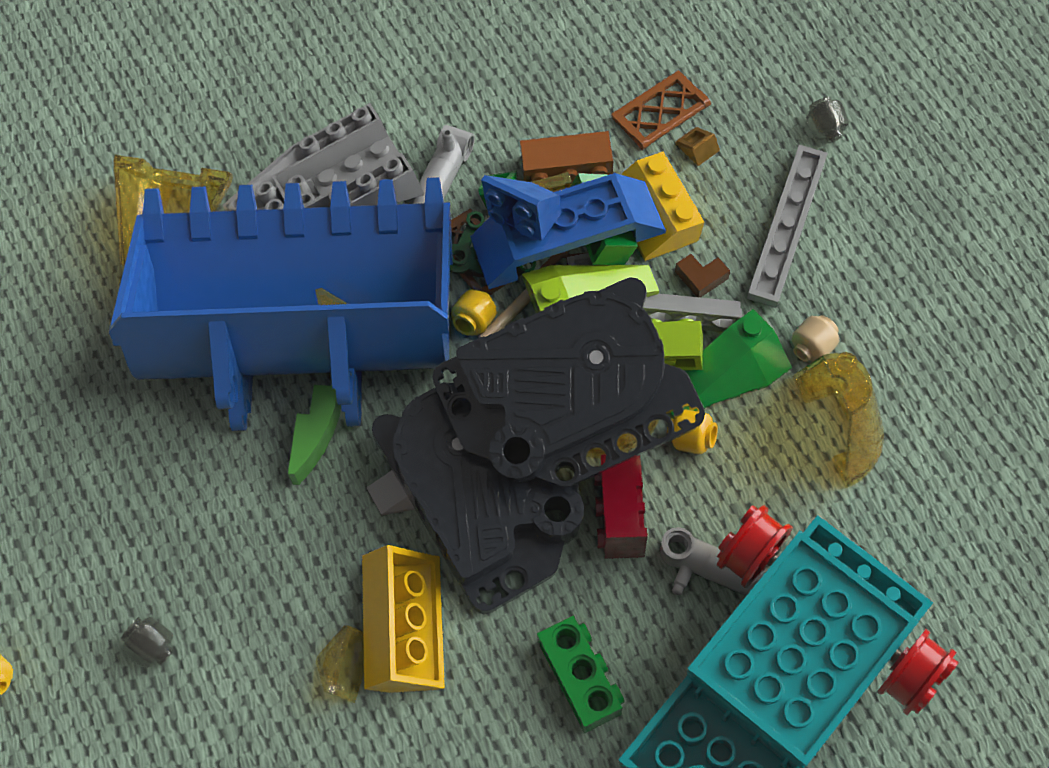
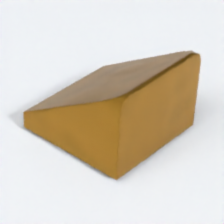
[675,127,720,166]

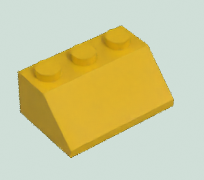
[621,152,704,261]

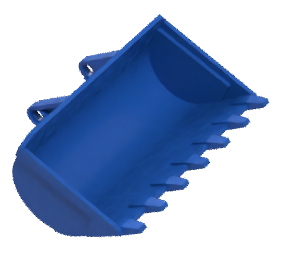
[109,177,453,431]

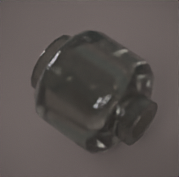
[806,96,850,143]
[121,617,174,668]

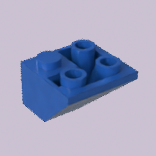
[481,175,562,241]

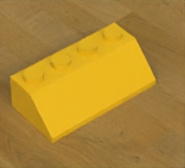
[362,545,445,693]

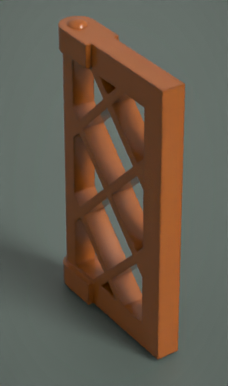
[611,70,711,150]

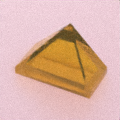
[316,625,364,703]

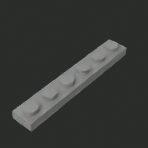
[747,145,828,308]

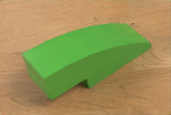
[288,385,341,485]

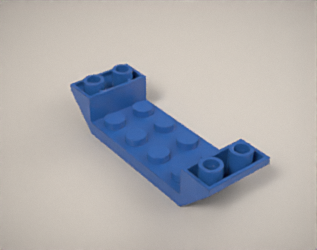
[470,173,666,289]

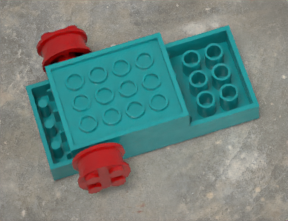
[618,505,959,768]

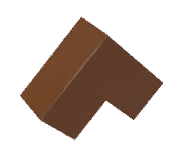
[675,254,730,298]

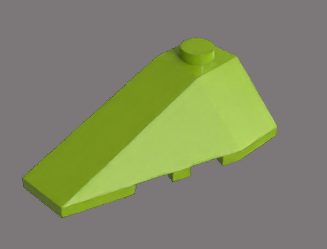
[522,265,659,313]

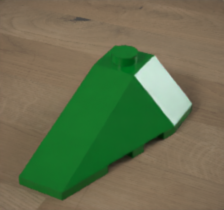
[670,309,792,417]

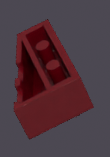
[594,454,648,559]

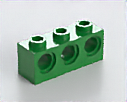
[537,615,625,734]

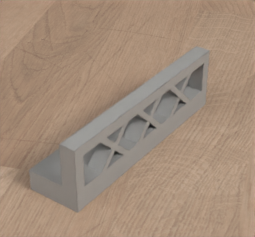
[643,294,742,332]

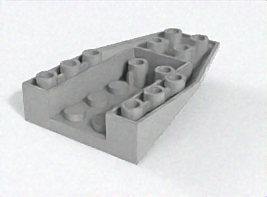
[222,103,425,211]

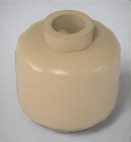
[791,315,839,362]

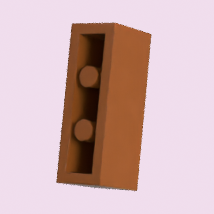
[520,131,613,187]

